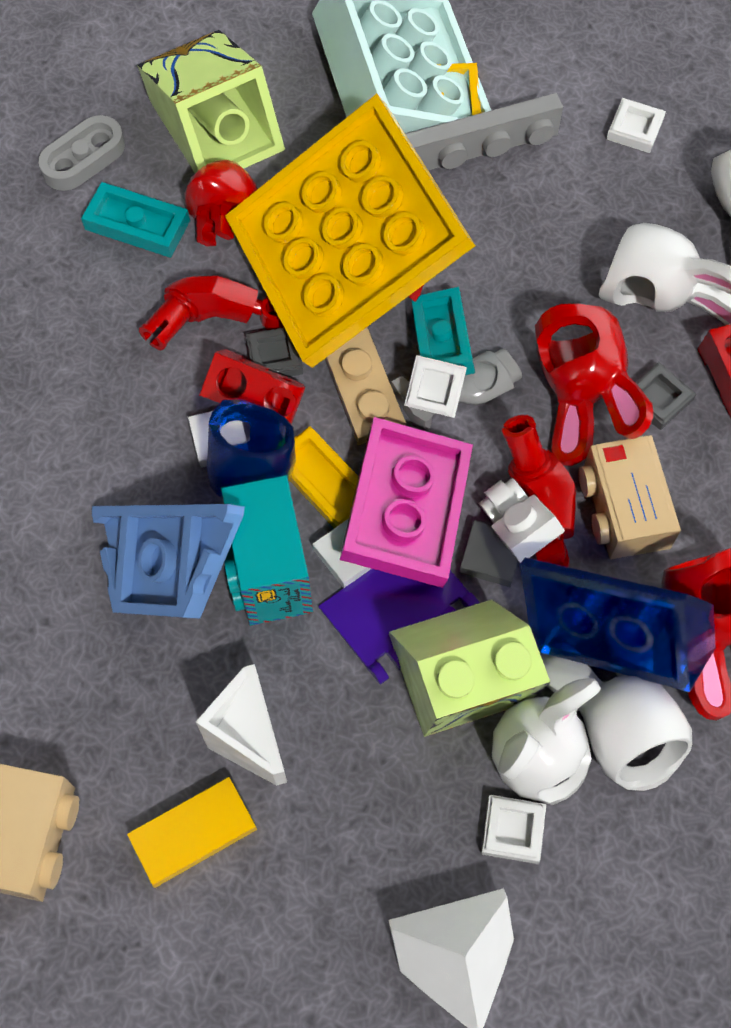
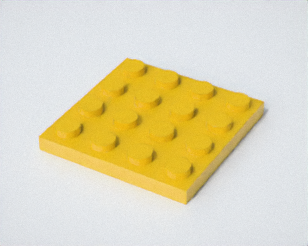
[225,93,476,368]

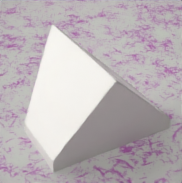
[196,664,287,786]
[389,888,514,1028]

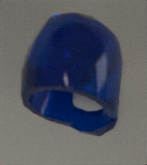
[207,399,296,499]

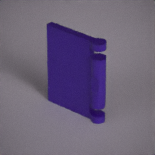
[318,569,480,685]

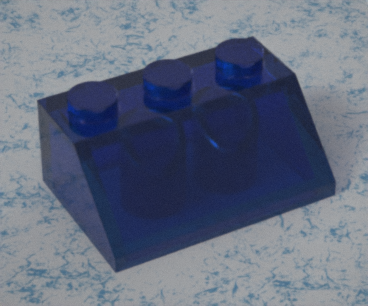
[520,557,716,692]

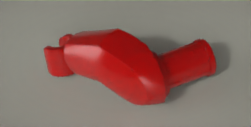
[139,276,284,350]
[501,415,576,576]

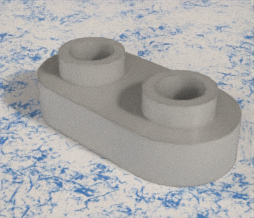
[38,115,125,191]

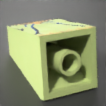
[137,30,285,173]
[389,600,550,737]

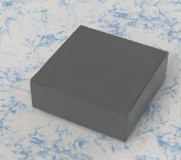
[246,328,303,377]
[636,362,696,430]
[459,520,518,587]

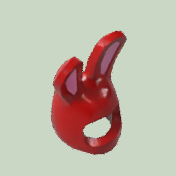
[535,304,653,466]
[661,548,731,721]

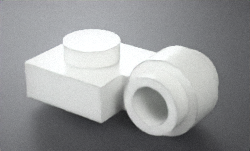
[479,478,565,564]

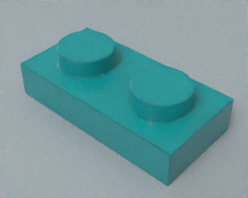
[81,182,190,258]
[411,287,475,375]

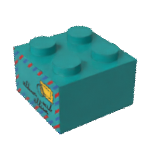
[221,475,313,626]

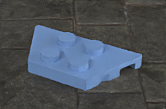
[92,504,245,619]

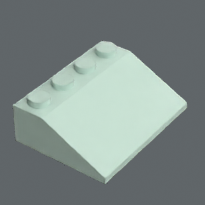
[312,0,491,134]

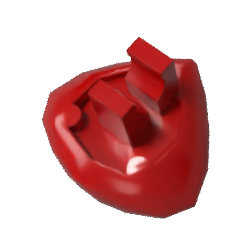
[185,160,258,246]

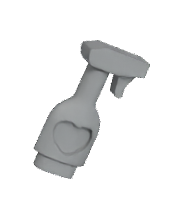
[391,348,522,431]

